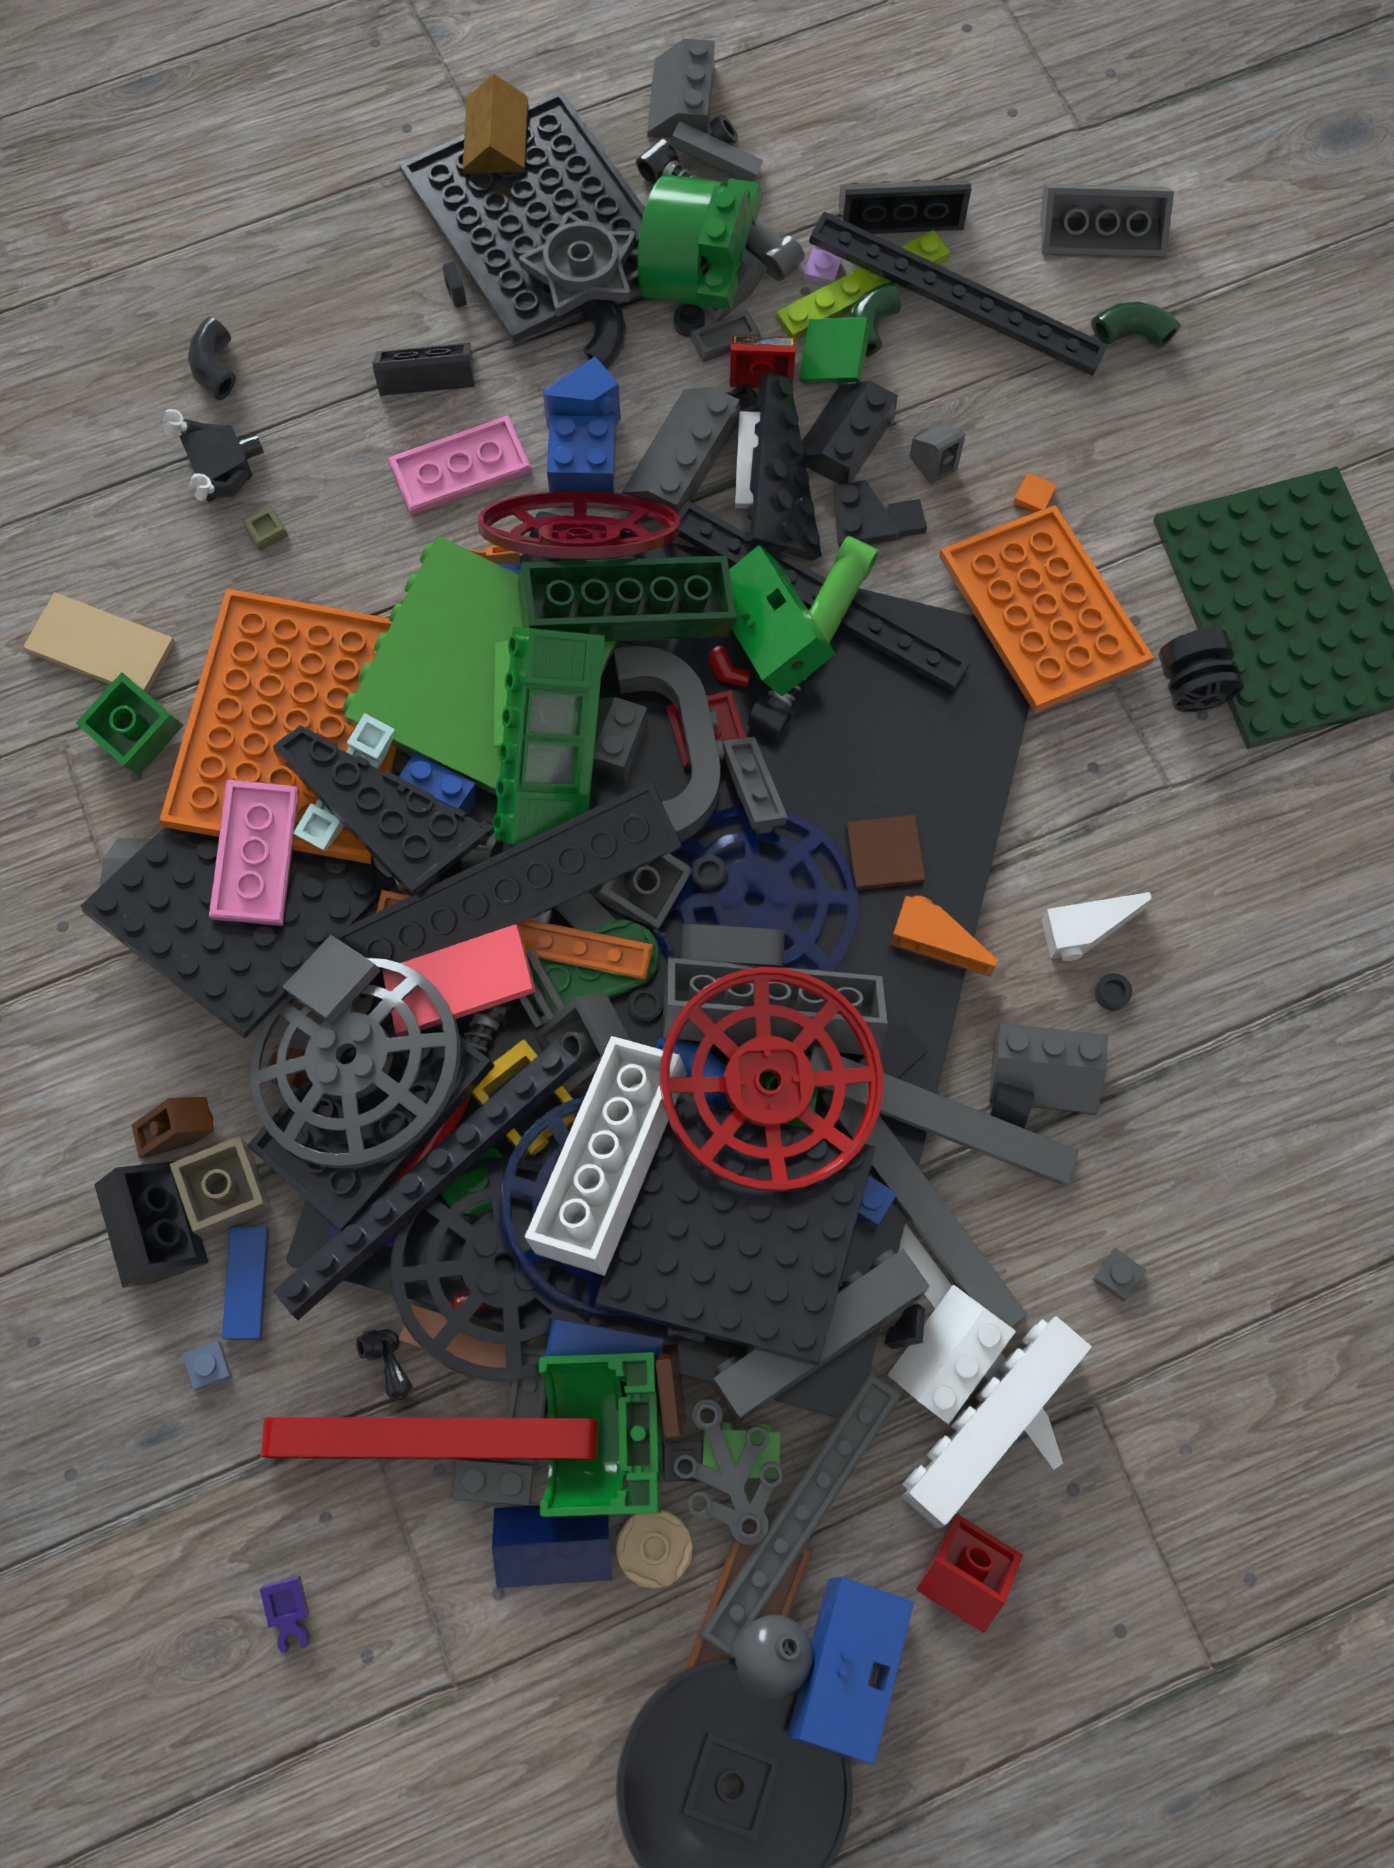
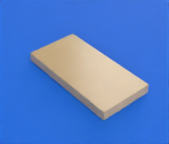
[23,592,175,693]

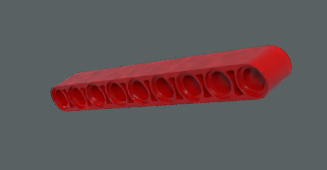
[261,1417,598,1460]

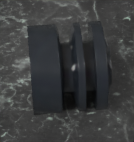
[1158,628,1244,712]

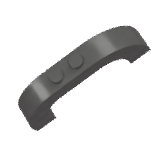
[613,646,724,842]

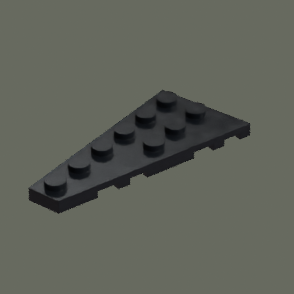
[745,370,822,561]
[273,725,494,897]

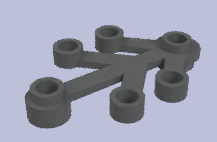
[674,1397,783,1545]

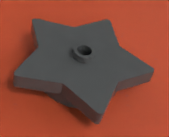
[519,212,636,317]

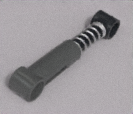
[636,139,805,281]

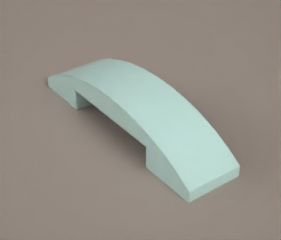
[293,713,396,851]

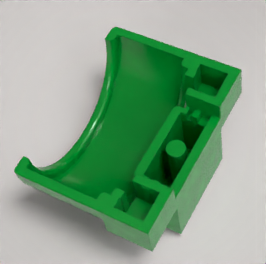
[638,175,763,311]
[539,1352,664,1517]

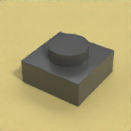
[1093,1248,1146,1302]

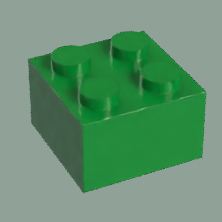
[76,672,184,776]

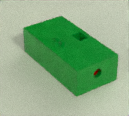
[729,545,836,696]

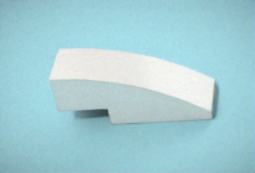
[735,411,761,509]

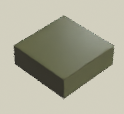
[242,506,289,551]

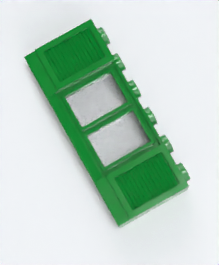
[493,627,605,845]

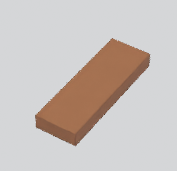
[399,1304,506,1368]

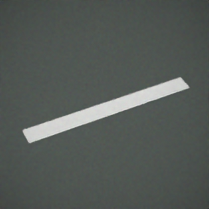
[898,1224,1063,1470]

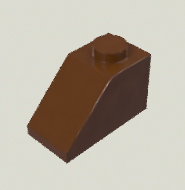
[131,1097,214,1158]

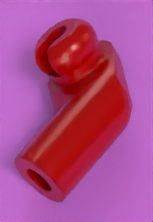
[708,646,751,687]

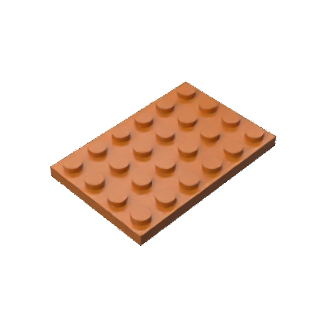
[939,505,1154,713]

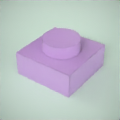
[804,248,842,286]

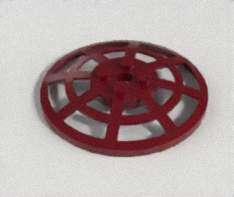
[478,490,680,560]

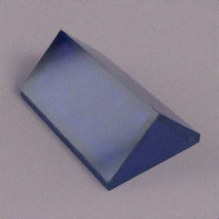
[492,1505,613,1588]

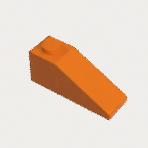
[890,896,998,977]

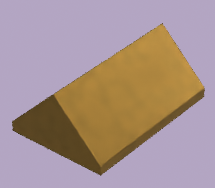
[463,73,528,173]

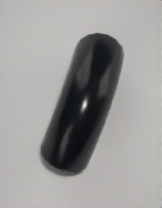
[582,300,627,370]
[188,317,236,401]

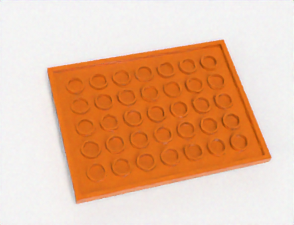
[159,588,398,864]

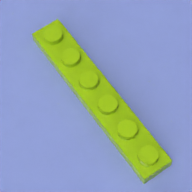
[776,230,951,340]

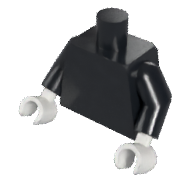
[162,409,264,502]

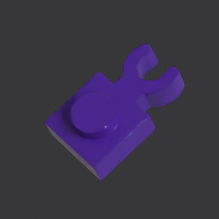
[260,1576,310,1653]

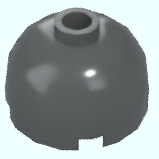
[732,1614,813,1700]

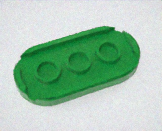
[528,920,659,1013]

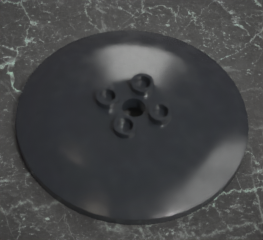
[616,1659,853,1868]

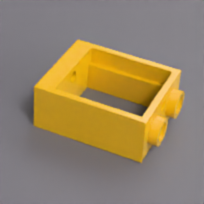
[472,1039,579,1158]

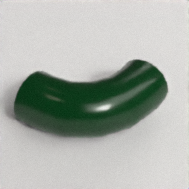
[849,282,901,358]
[1091,302,1181,348]

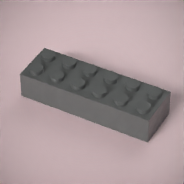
[663,958,888,1055]
[713,1248,930,1424]

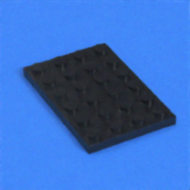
[247,999,495,1231]

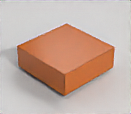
[1013,472,1057,513]

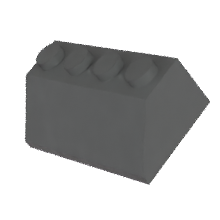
[1041,183,1174,257]
[622,386,740,513]

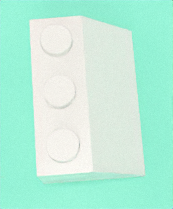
[888,1284,1016,1424]

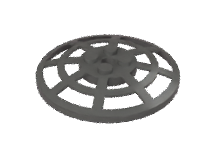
[250,958,461,1169]

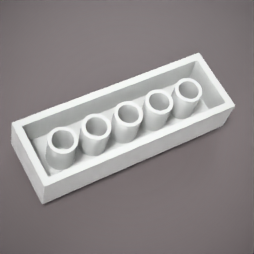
[525,1036,687,1276]
[902,1316,1092,1528]

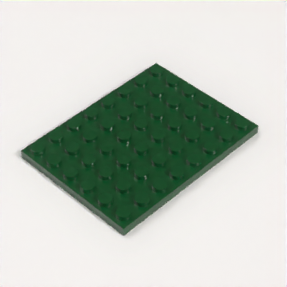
[1153,466,1394,749]

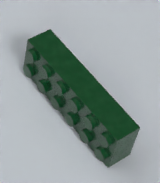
[518,556,736,642]

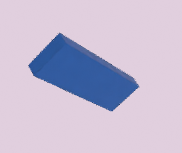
[222,1227,269,1340]
[545,1318,664,1358]

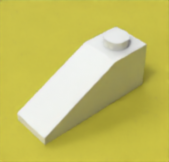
[1042,892,1152,961]

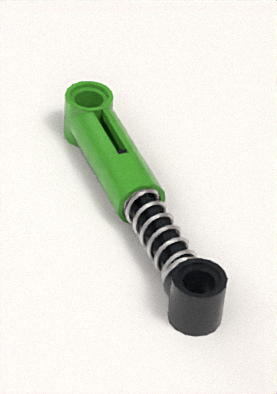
[747,536,879,740]

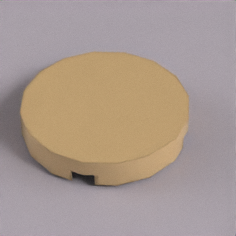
[616,1510,693,1589]

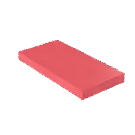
[382,924,536,1037]

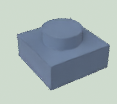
[182,1340,232,1391]

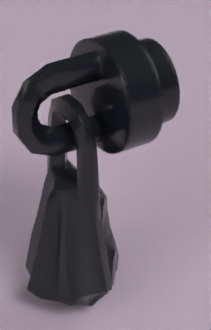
[356,1329,414,1400]

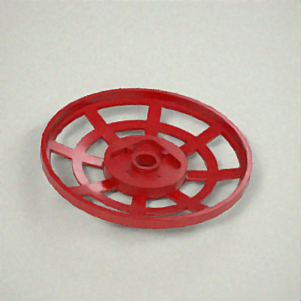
[659,967,883,1191]

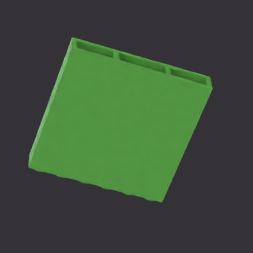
[342,535,618,796]

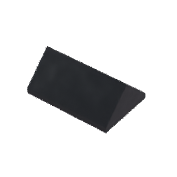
[372,343,475,396]

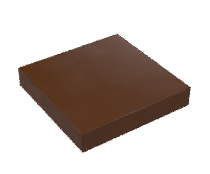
[846,815,925,891]
[656,1344,687,1438]

